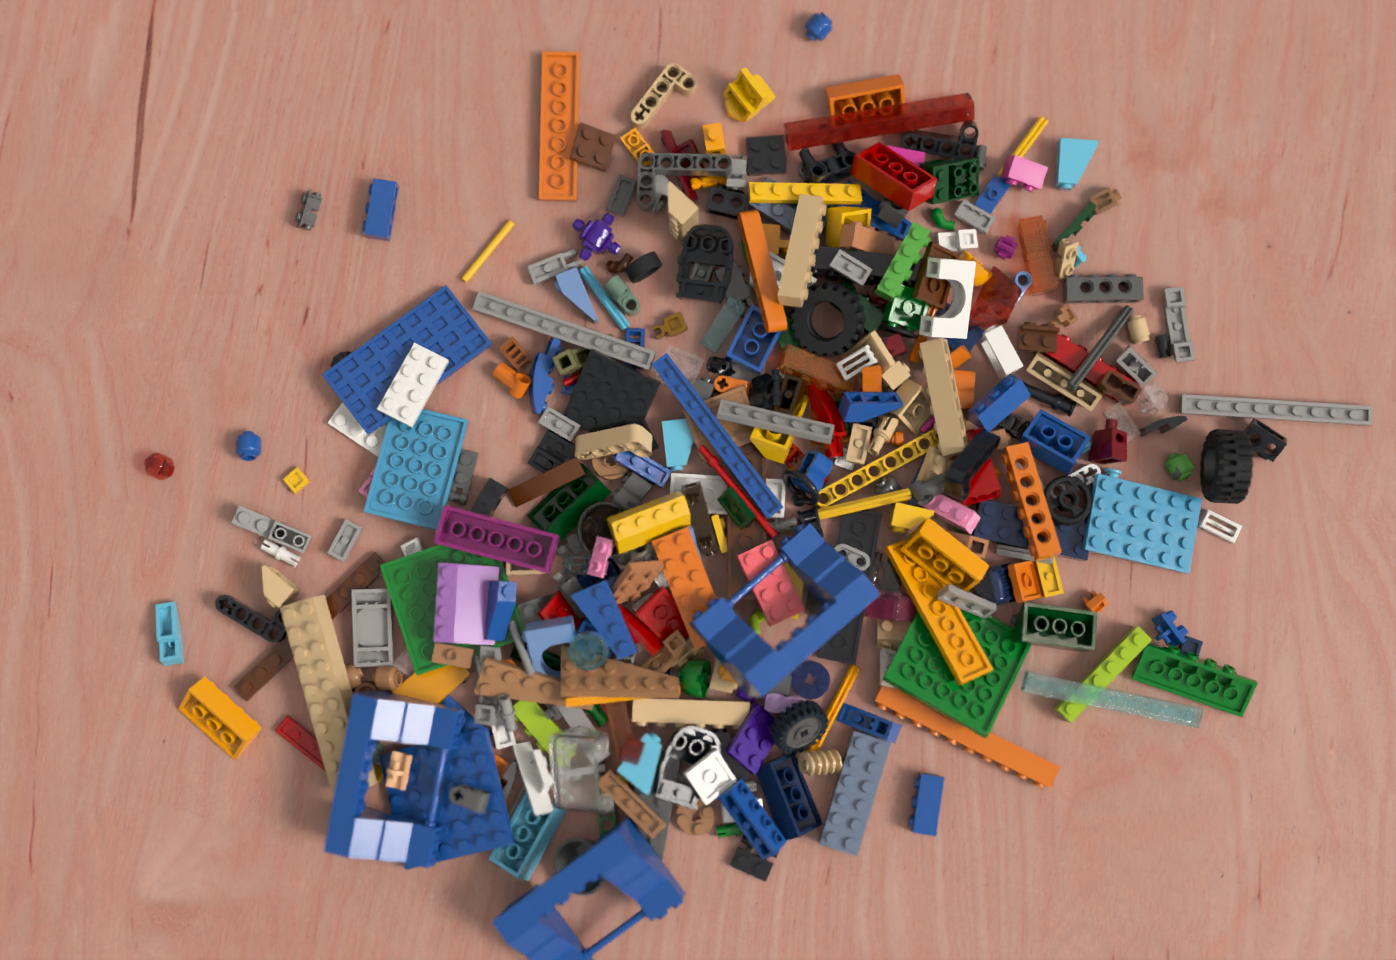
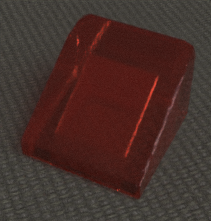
[619,736,645,765]

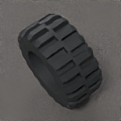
[789,283,866,357]
[1200,429,1253,504]

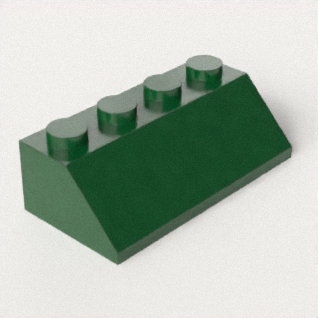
[526,463,611,543]
[1013,602,1097,652]

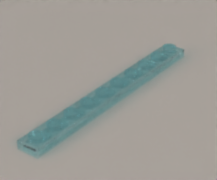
[1021,671,1204,728]

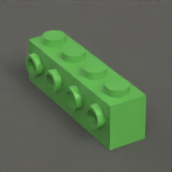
[875,222,931,302]

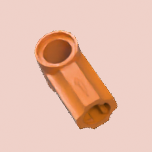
[493,362,531,399]

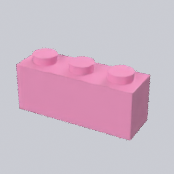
[917,494,980,535]

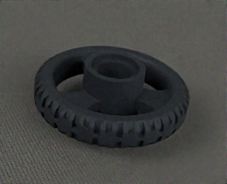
[1043,476,1093,526]

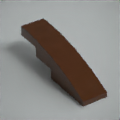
[508,457,585,507]

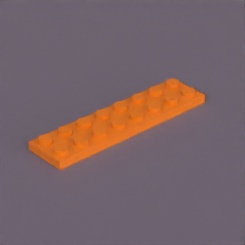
[539,51,580,201]

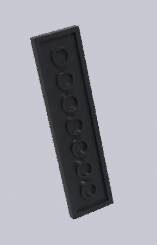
[817,510,882,665]

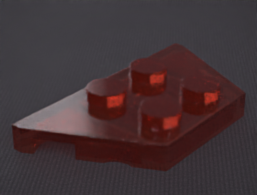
[968,266,1022,331]

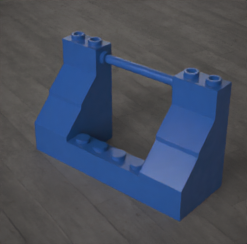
[689,523,881,697]
[324,690,465,868]
[492,817,686,960]

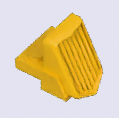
[723,67,775,124]

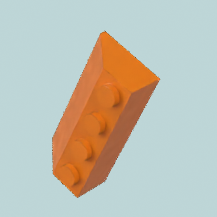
[825,74,906,131]

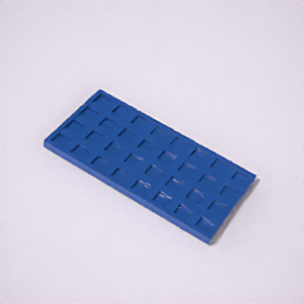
[322,285,492,436]

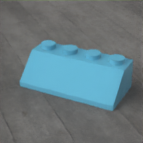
[489,792,567,881]

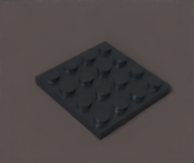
[563,349,661,432]

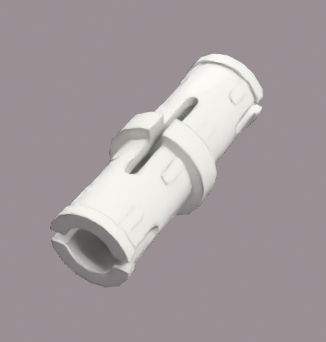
[260,539,301,568]

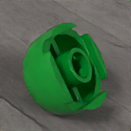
[678,659,711,698]

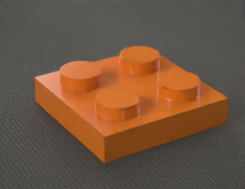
[1008,561,1044,603]

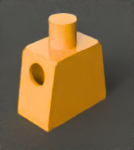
[701,123,725,164]

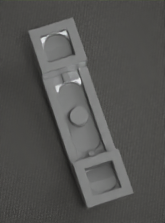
[1163,287,1195,363]
[475,645,502,726]

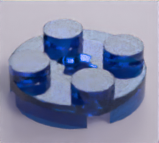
[791,661,830,700]

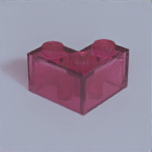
[864,591,917,621]

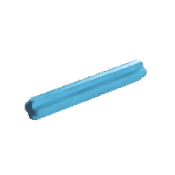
[579,266,630,330]

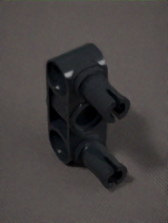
[799,137,856,184]

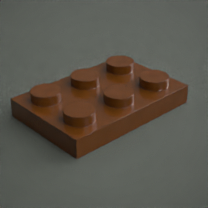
[912,242,960,310]

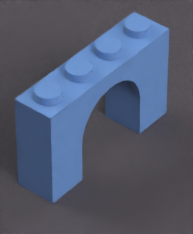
[522,616,576,679]

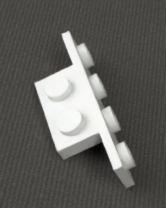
[512,741,554,816]

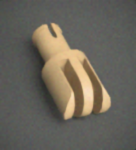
[867,415,899,456]

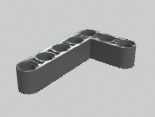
[637,153,732,212]

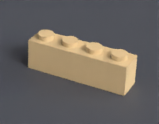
[1026,352,1103,411]

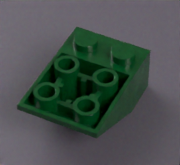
[920,158,979,205]

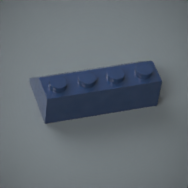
[756,752,823,841]

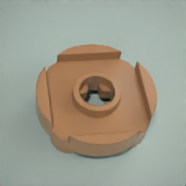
[592,454,628,480]
[676,798,715,836]

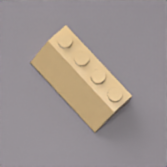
[668,182,699,242]

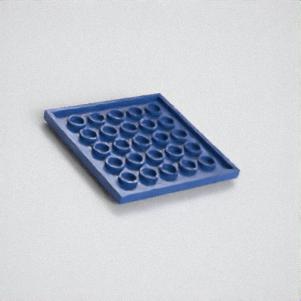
[379,727,515,870]

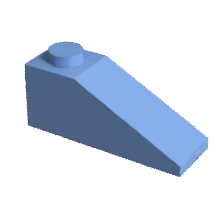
[554,267,599,324]

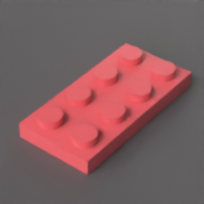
[736,539,805,627]

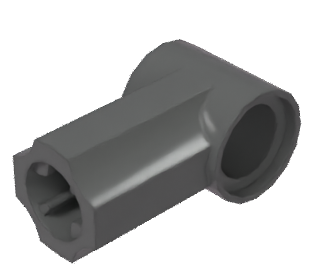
[909,473,945,506]

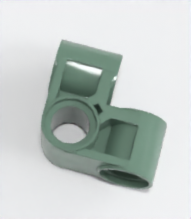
[605,275,641,317]

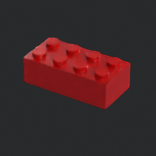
[851,142,937,211]

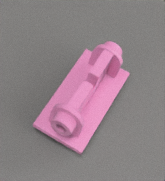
[587,536,615,578]

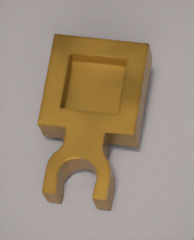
[652,312,688,340]

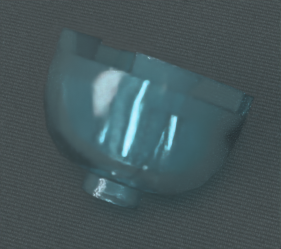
[568,630,609,671]

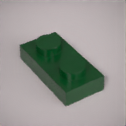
[717,487,756,529]

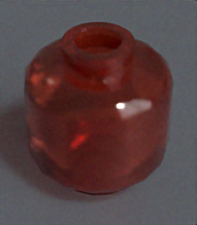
[144,453,175,480]

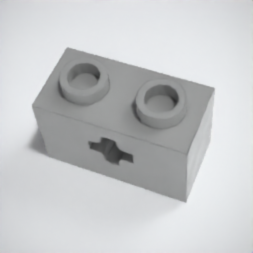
[1115,344,1157,387]

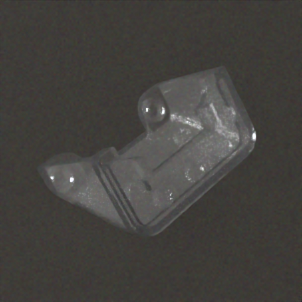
[549,725,614,813]

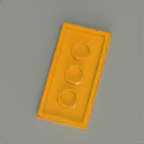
[392,665,472,704]

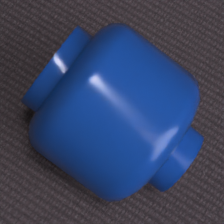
[805,12,833,41]
[236,431,261,461]

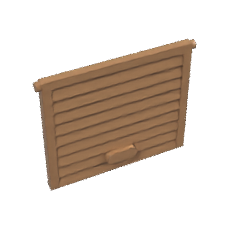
[681,385,755,461]

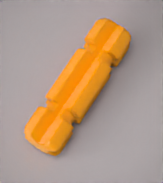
[690,176,727,190]

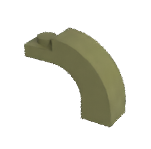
[552,333,614,375]

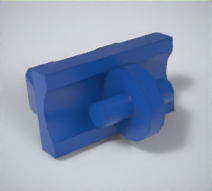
[1151,610,1188,646]

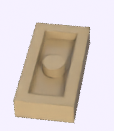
[845,423,872,465]

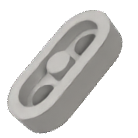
[834,544,870,571]

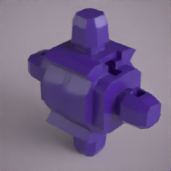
[572,213,621,262]

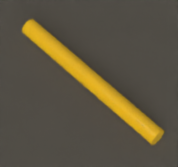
[462,220,515,282]

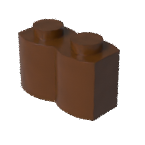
[1096,370,1142,405]

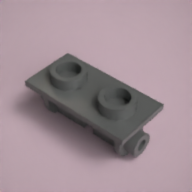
[295,189,322,231]

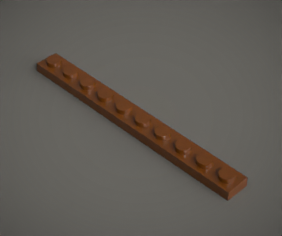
[233,552,385,701]

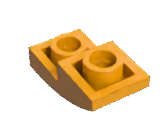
[619,127,654,167]

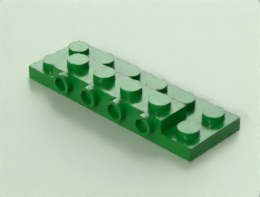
[1131,644,1258,717]

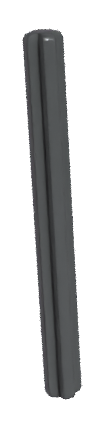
[1067,305,1133,390]

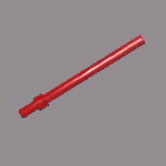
[698,445,777,539]

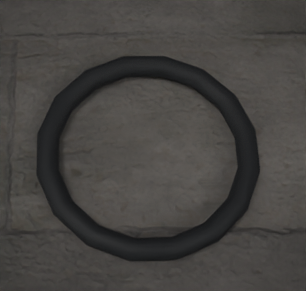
[879,324,917,339]

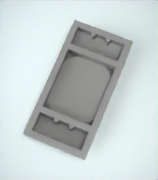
[351,588,394,667]

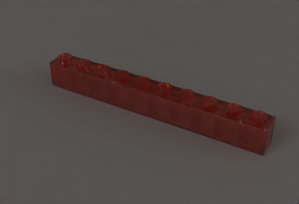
[784,92,975,151]

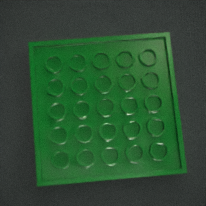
[380,545,525,676]
[882,608,1031,739]

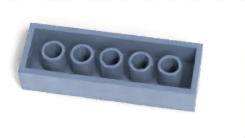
[818,730,891,856]

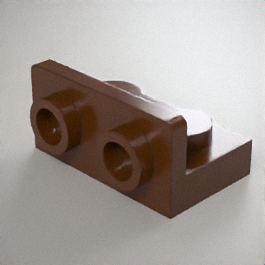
[1017,322,1060,353]

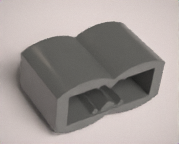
[610,472,652,512]

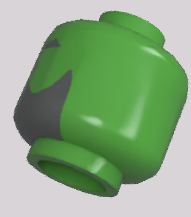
[1165,452,1194,482]

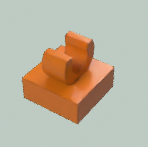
[1083,591,1108,614]

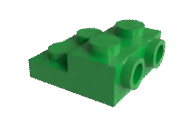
[882,284,929,333]

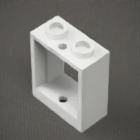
[978,325,1023,380]

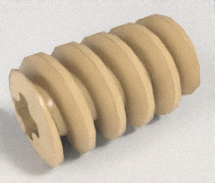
[798,749,842,776]

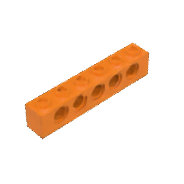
[1001,442,1062,562]

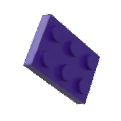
[725,703,775,775]

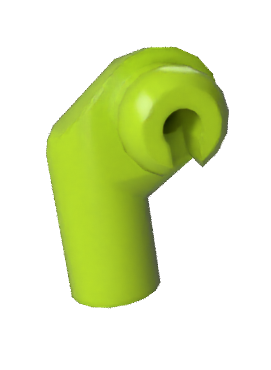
[749,608,765,635]

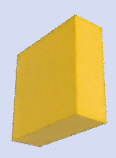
[282,467,311,494]

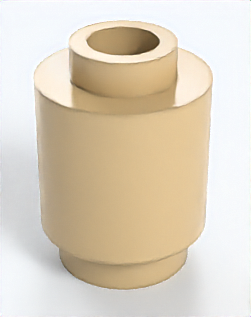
[1127,315,1150,345]

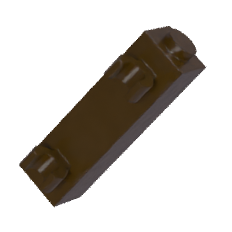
[681,481,719,556]

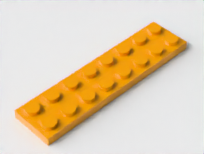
[884,539,993,686]

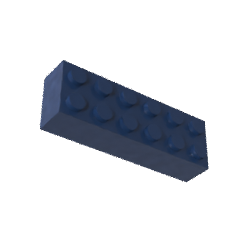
[971,500,1089,561]

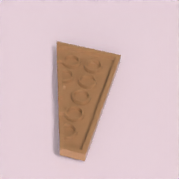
[561,645,680,698]

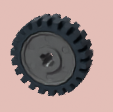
[770,700,829,754]

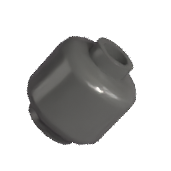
[874,476,902,505]

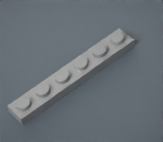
[717,399,835,444]

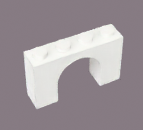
[919,257,976,339]

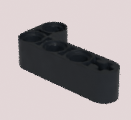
[901,120,979,159]
[944,429,1001,501]
[215,595,287,642]

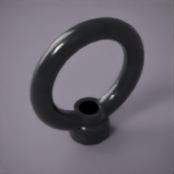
[783,468,820,507]

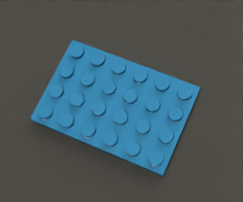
[363,409,469,530]
[1082,474,1202,574]

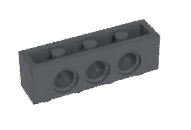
[1063,274,1144,304]

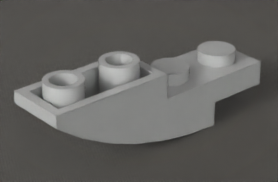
[231,505,311,553]

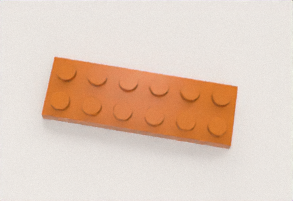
[651,527,716,650]

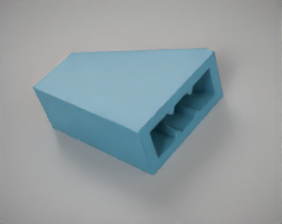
[1054,138,1099,190]
[662,419,694,471]
[617,732,662,795]

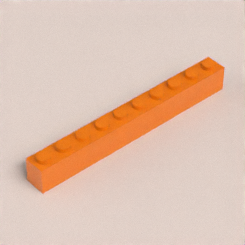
[873,685,1060,789]

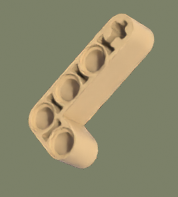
[631,63,697,129]
[575,424,652,460]

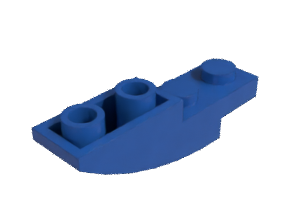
[529,338,561,415]

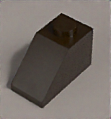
[774,374,807,415]

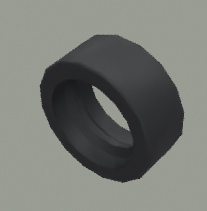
[625,252,662,283]

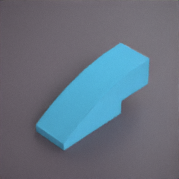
[155,601,184,666]

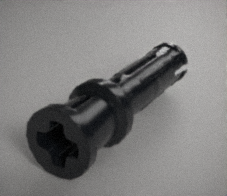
[1023,381,1077,417]

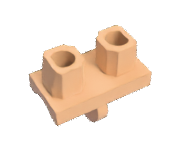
[386,751,412,790]

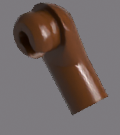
[606,253,634,273]

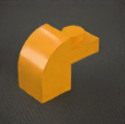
[762,224,790,256]

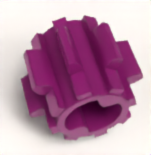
[993,235,1018,260]

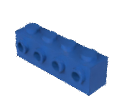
[718,778,787,860]

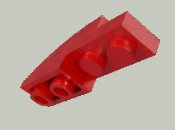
[807,384,846,458]

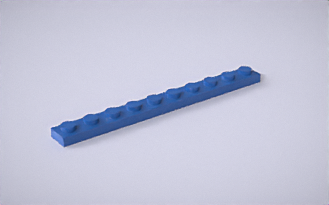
[651,353,783,519]

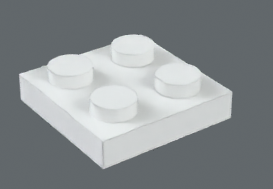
[684,749,737,805]

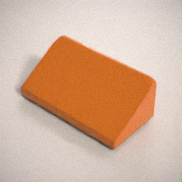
[950,345,972,370]

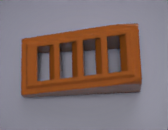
[499,336,533,376]

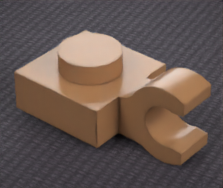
[1049,304,1079,328]

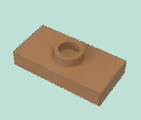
[432,643,474,669]

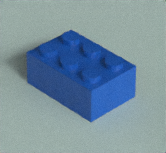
[725,304,782,376]

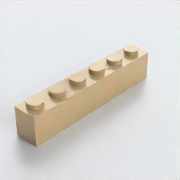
[777,194,827,307]
[919,338,968,457]
[631,698,750,729]

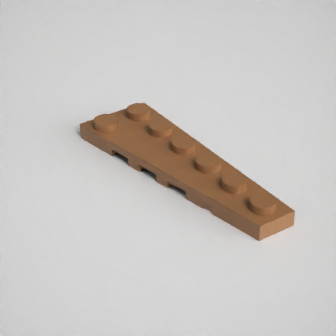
[474,657,594,710]

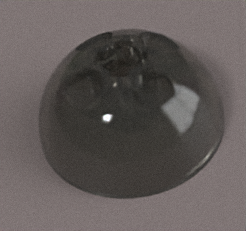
[576,501,624,559]

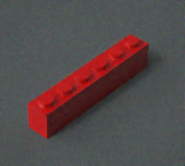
[1040,324,1139,406]

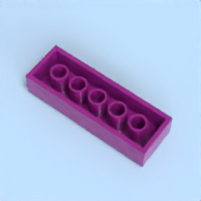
[434,505,560,574]

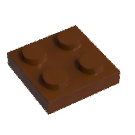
[570,123,616,172]

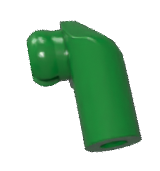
[931,208,955,231]

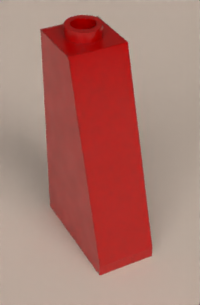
[961,429,1001,506]

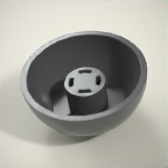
[554,837,606,895]

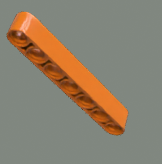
[738,210,787,333]

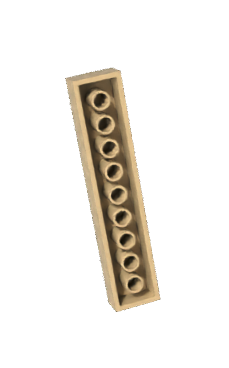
[280,594,378,797]

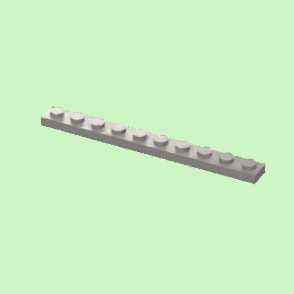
[473,291,656,370]
[1180,394,1373,426]

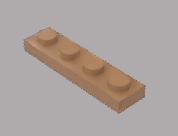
[596,770,666,840]

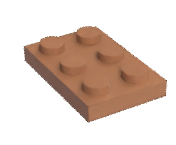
[611,560,664,604]

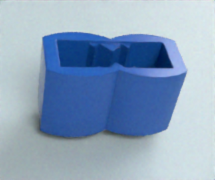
[792,449,833,494]

